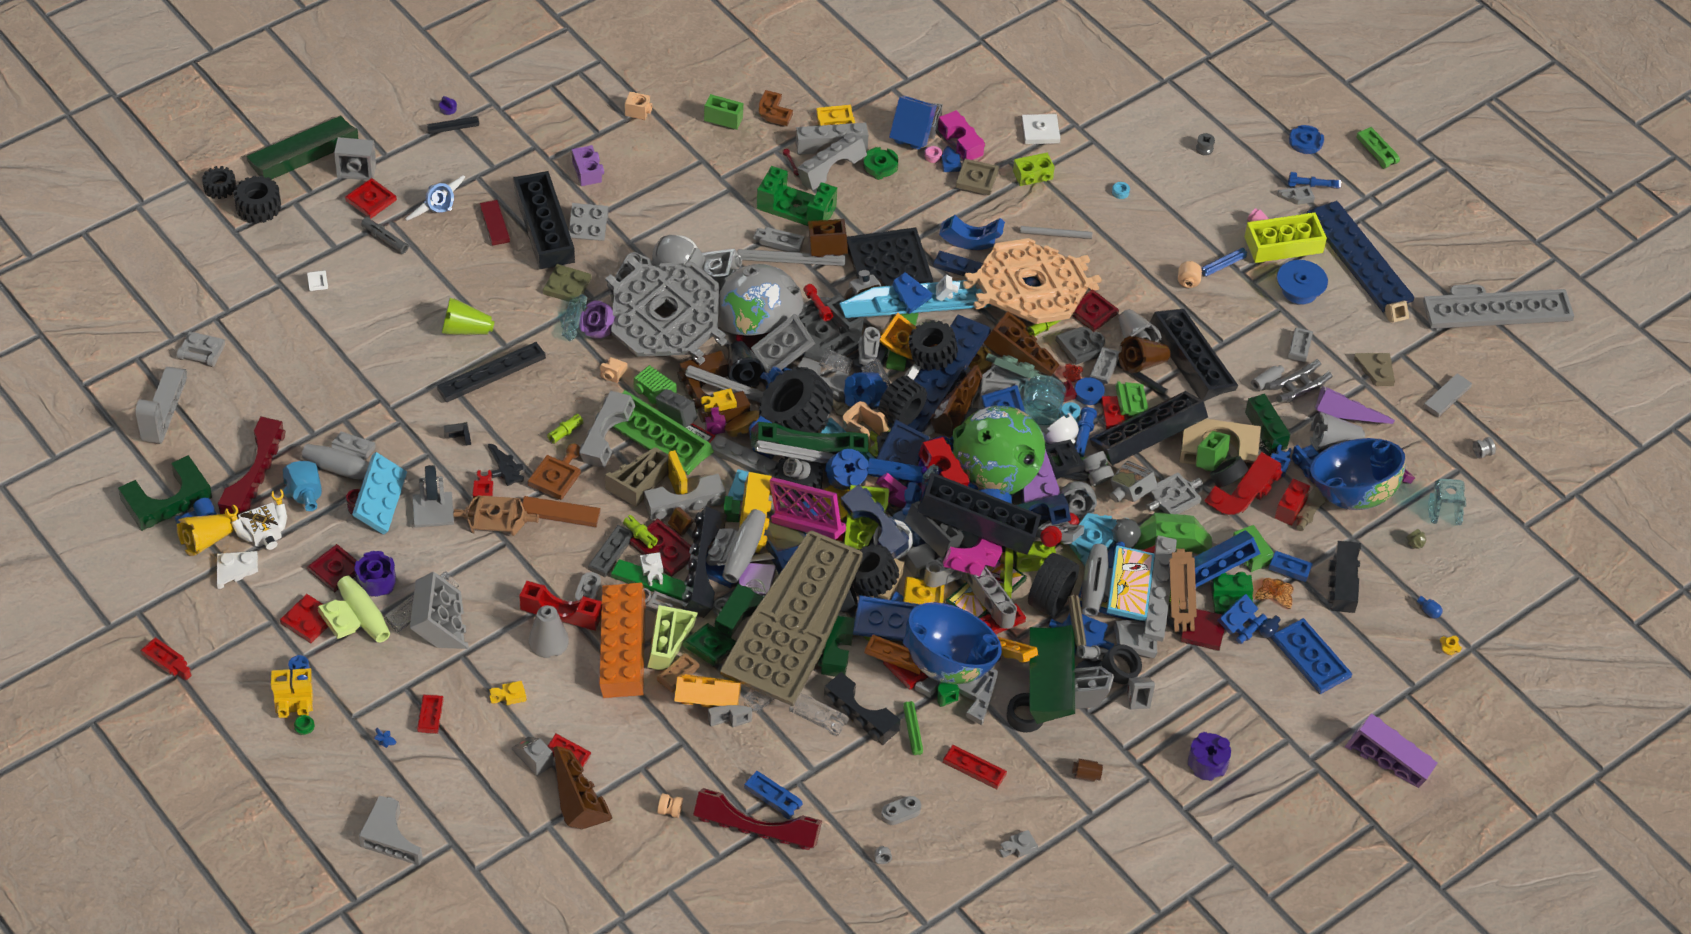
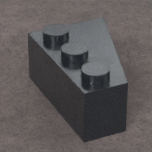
[1328,541,1361,613]

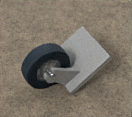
[413,465,454,528]

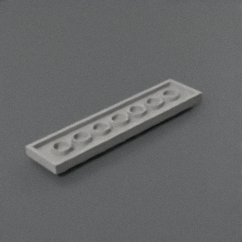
[1423,289,1574,329]

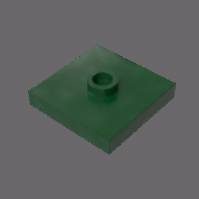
[683,623,737,666]

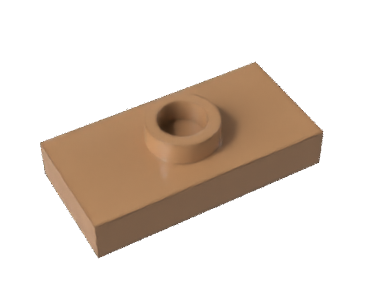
[657,653,700,692]

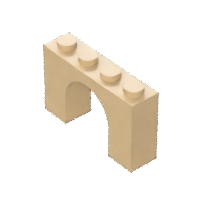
[1179,419,1261,472]

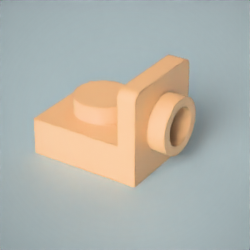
[600,357,627,383]

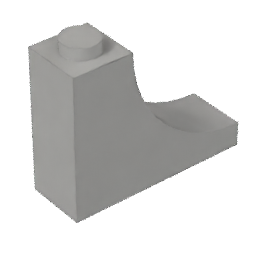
[359,796,423,865]

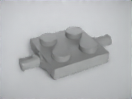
[1146,472,1203,514]

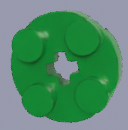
[863,147,898,180]

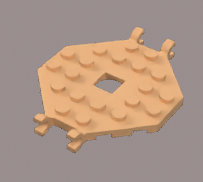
[963,238,1102,324]

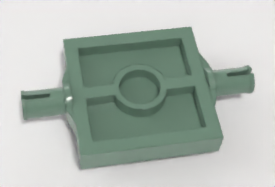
[986,353,1047,384]

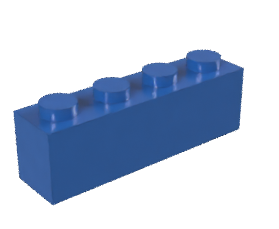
[1193,530,1261,587]

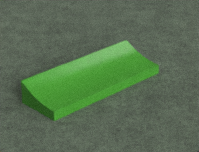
[612,390,714,475]

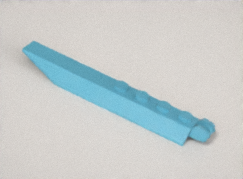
[840,280,992,318]

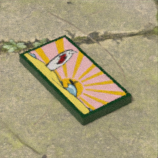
[945,557,1027,618]

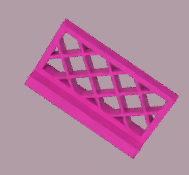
[770,477,846,540]

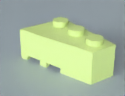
[647,605,698,671]

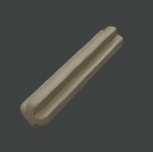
[1068,595,1086,649]

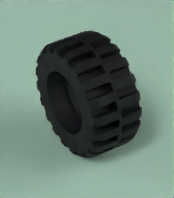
[759,367,833,433]

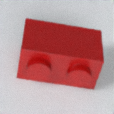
[1240,452,1282,500]
[1275,478,1311,526]

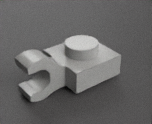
[999,830,1038,858]

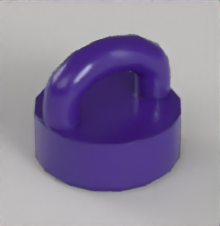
[439,96,457,115]

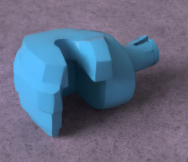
[283,461,322,511]

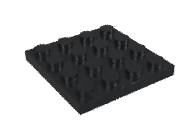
[847,227,933,286]

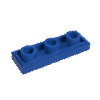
[868,458,926,483]

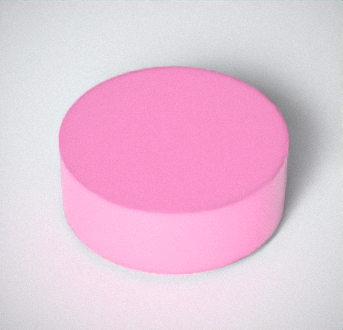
[924,146,942,163]

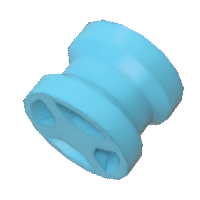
[1061,402,1080,423]

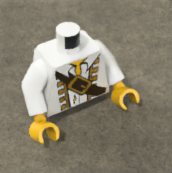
[225,489,287,550]

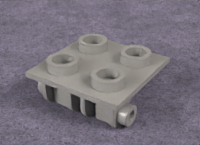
[569,203,608,241]

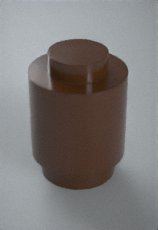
[1072,758,1103,782]

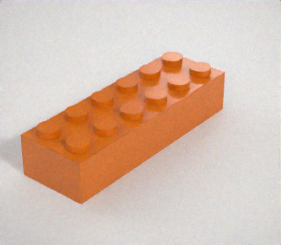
[599,583,646,698]

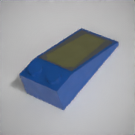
[764,518,807,575]

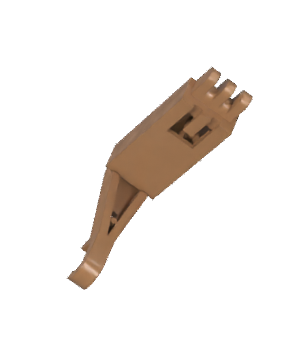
[1169,549,1197,632]

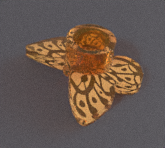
[1254,578,1294,609]

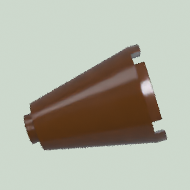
[1118,336,1170,373]

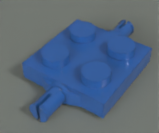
[1049,613,1114,653]

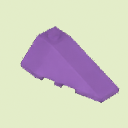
[1315,386,1395,424]

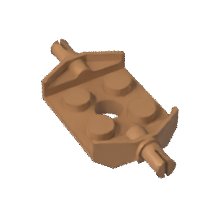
[453,495,539,536]

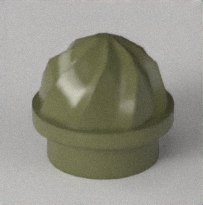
[1406,529,1426,549]

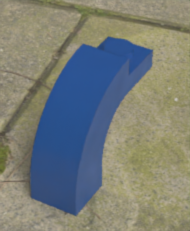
[939,215,1005,250]

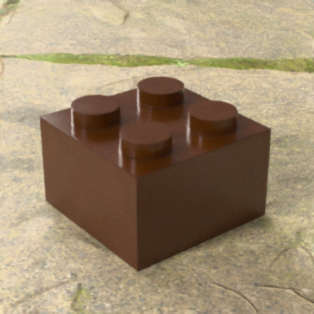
[808,219,848,257]

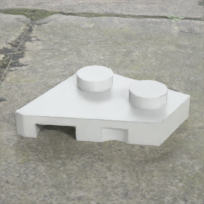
[217,551,258,589]

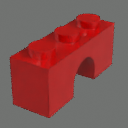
[919,437,970,486]

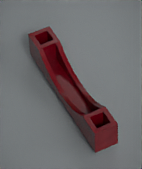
[218,416,286,518]
[693,788,822,850]

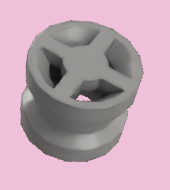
[1473,437,1496,459]

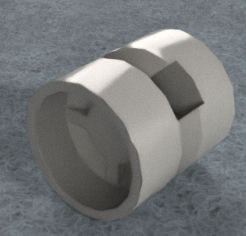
[1082,451,1114,486]

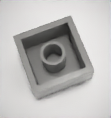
[334,137,376,180]

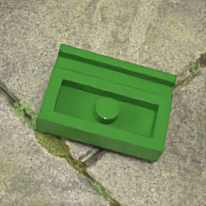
[1115,381,1148,416]

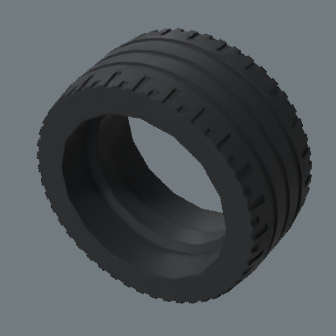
[1028,553,1079,616]

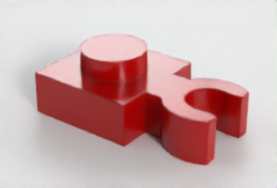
[473,470,494,498]

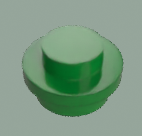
[294,715,315,735]

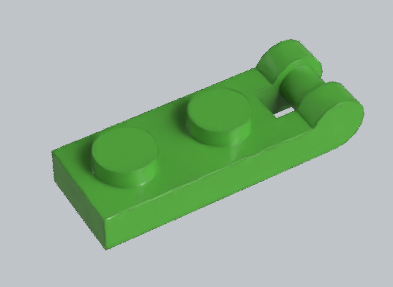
[1356,127,1400,169]

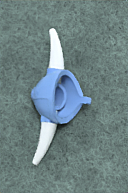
[405,175,465,221]

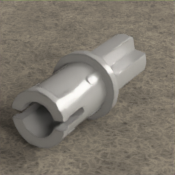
[1076,645,1109,661]

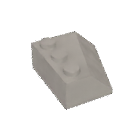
[410,571,469,649]

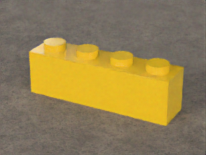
[739,472,772,554]

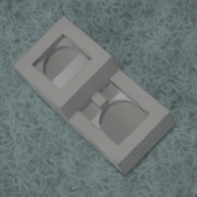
[708,705,752,727]

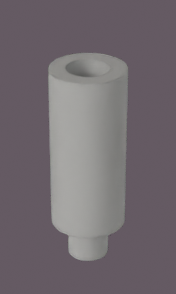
[1251,365,1284,392]

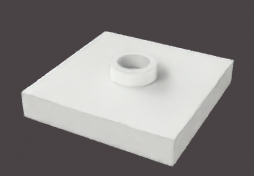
[1022,114,1060,144]

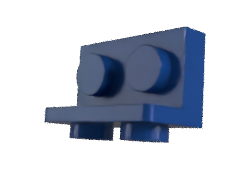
[1292,445,1319,484]

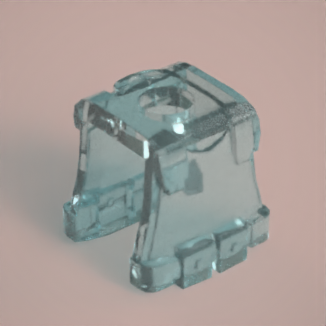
[1428,479,1466,525]

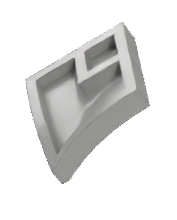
[1113,620,1157,658]

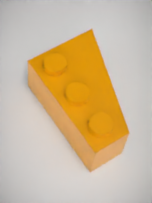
[674,674,741,708]

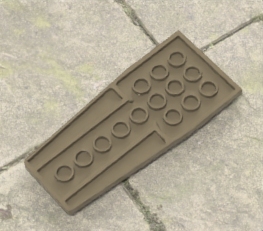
[720,531,863,706]

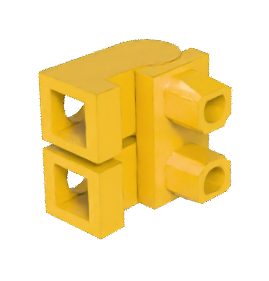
[271,668,313,718]

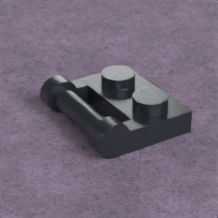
[1045,439,1084,480]

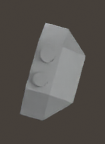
[1075,666,1114,709]

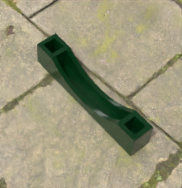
[751,421,868,456]

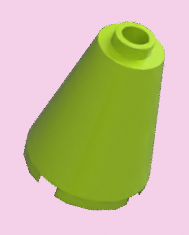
[442,298,495,335]

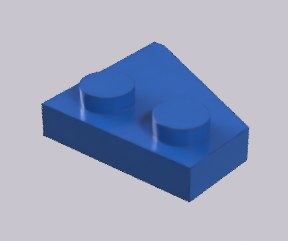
[892,272,933,314]

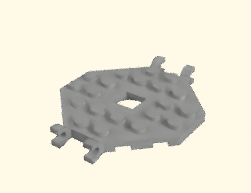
[605,256,727,365]

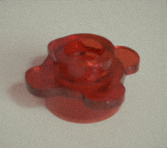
[1063,364,1083,382]

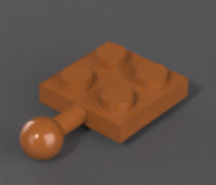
[528,443,581,500]

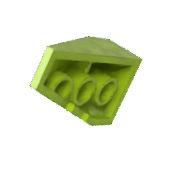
[845,485,889,550]

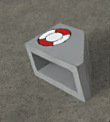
[1127,677,1155,710]

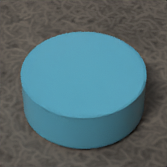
[1112,182,1130,199]

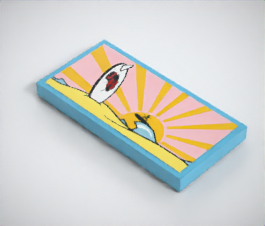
[1107,546,1155,621]

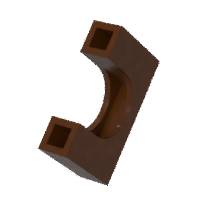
[677,351,750,424]

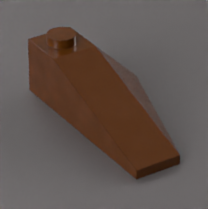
[554,746,612,830]

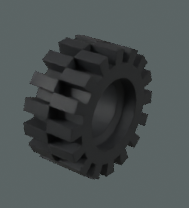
[202,166,236,199]

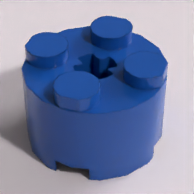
[844,372,887,410]
[825,449,869,491]

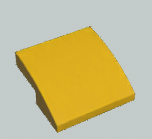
[816,105,855,126]

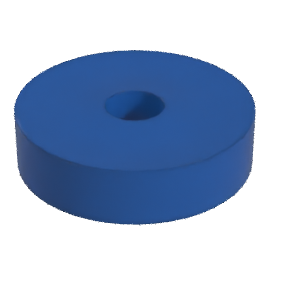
[1075,378,1105,405]

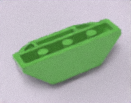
[1134,513,1212,554]

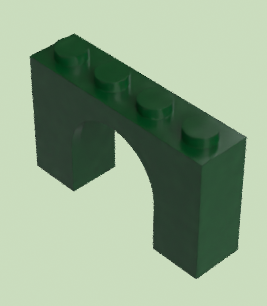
[118,455,212,531]
[714,584,765,638]

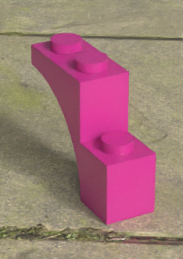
[943,537,1002,576]

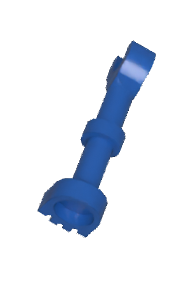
[1288,172,1341,188]

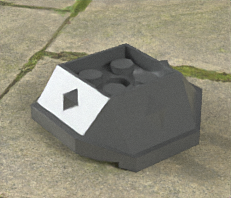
[798,296,864,364]

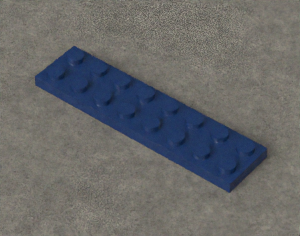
[1307,200,1414,313]
[888,314,991,434]

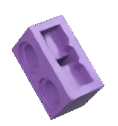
[572,145,604,186]

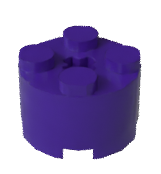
[355,551,396,597]
[1188,732,1231,781]

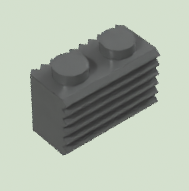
[656,389,698,428]

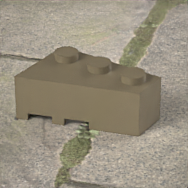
[605,447,668,507]

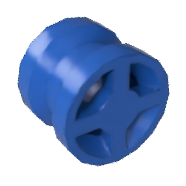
[288,655,309,680]

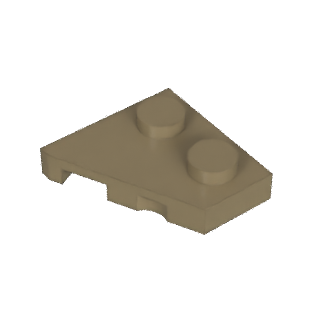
[1354,353,1395,386]

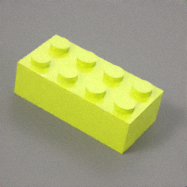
[1244,212,1327,263]

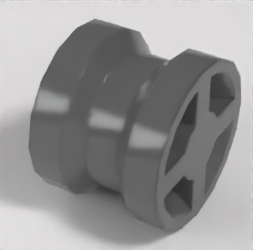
[1196,133,1215,155]

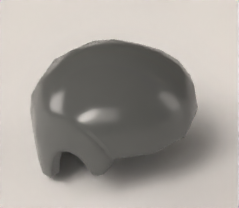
[1112,518,1141,548]

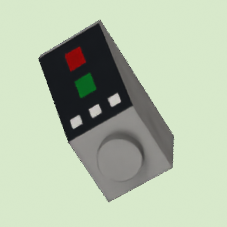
[512,737,553,776]

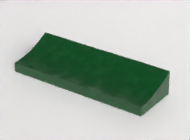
[246,115,359,180]
[1030,625,1075,724]

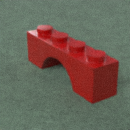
[519,580,602,631]

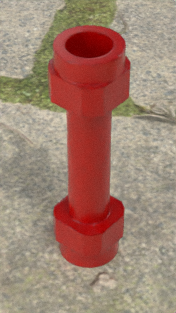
[803,284,833,321]

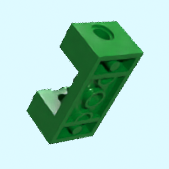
[757,166,838,226]

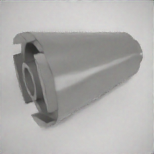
[1118,309,1161,342]
[1310,412,1365,450]
[529,605,569,658]

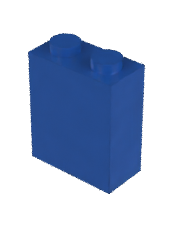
[889,95,937,149]

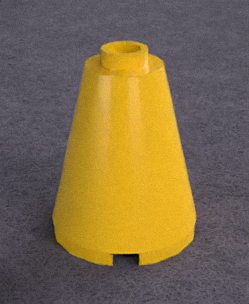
[177,514,233,556]

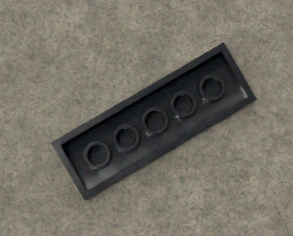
[1150,308,1239,401]
[1090,391,1208,466]

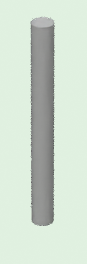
[1020,226,1092,239]

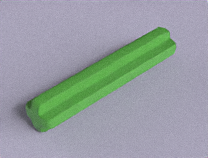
[903,701,923,755]

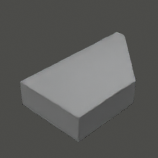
[1277,185,1315,205]

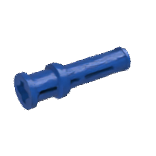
[1075,407,1097,457]

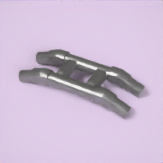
[1265,359,1333,403]

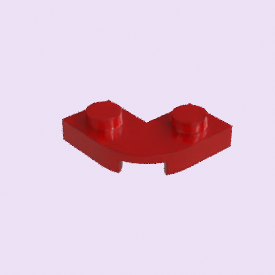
[1204,480,1258,516]

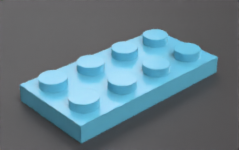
[352,452,407,535]

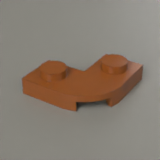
[759,90,793,126]

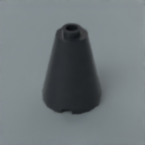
[728,341,765,388]

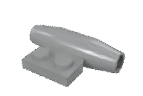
[302,432,375,480]
[706,509,766,583]
[1081,544,1112,616]

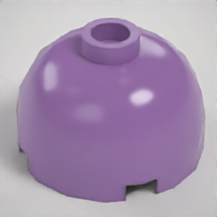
[579,301,615,339]

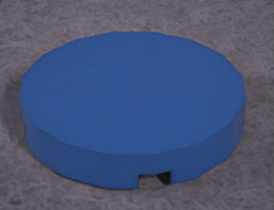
[1289,125,1324,154]

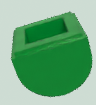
[937,682,960,707]

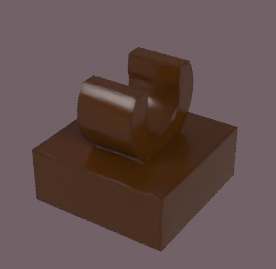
[668,507,694,535]

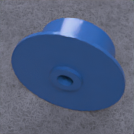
[1277,260,1328,304]

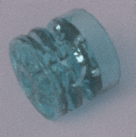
[1023,375,1066,426]

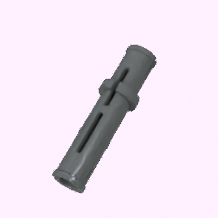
[361,217,409,254]

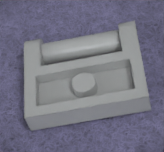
[177,331,225,367]

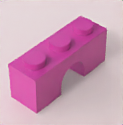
[938,110,985,160]

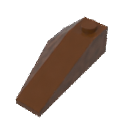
[984,311,1059,376]
[931,365,983,436]

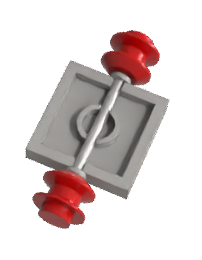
[1036,512,1084,547]

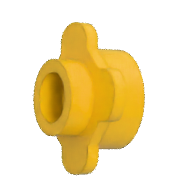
[1440,636,1462,655]

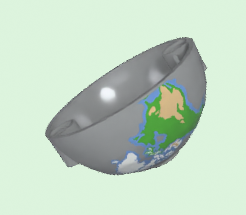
[718,264,804,335]

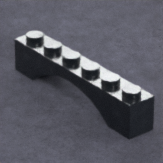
[682,506,727,618]

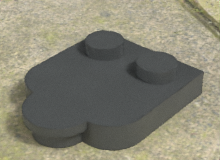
[1055,327,1105,365]

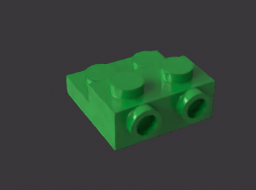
[1210,572,1254,615]

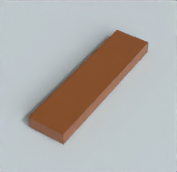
[522,496,601,527]

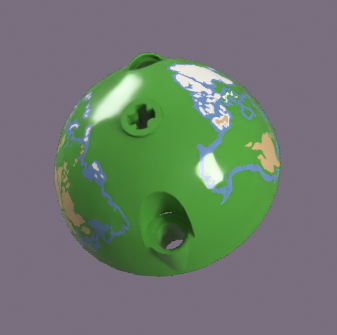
[953,406,1045,494]

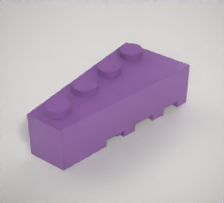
[1018,449,1061,504]
[1345,713,1438,788]

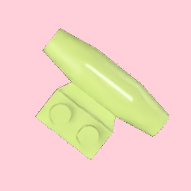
[318,576,390,643]

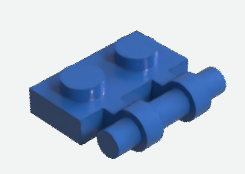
[1218,594,1267,644]

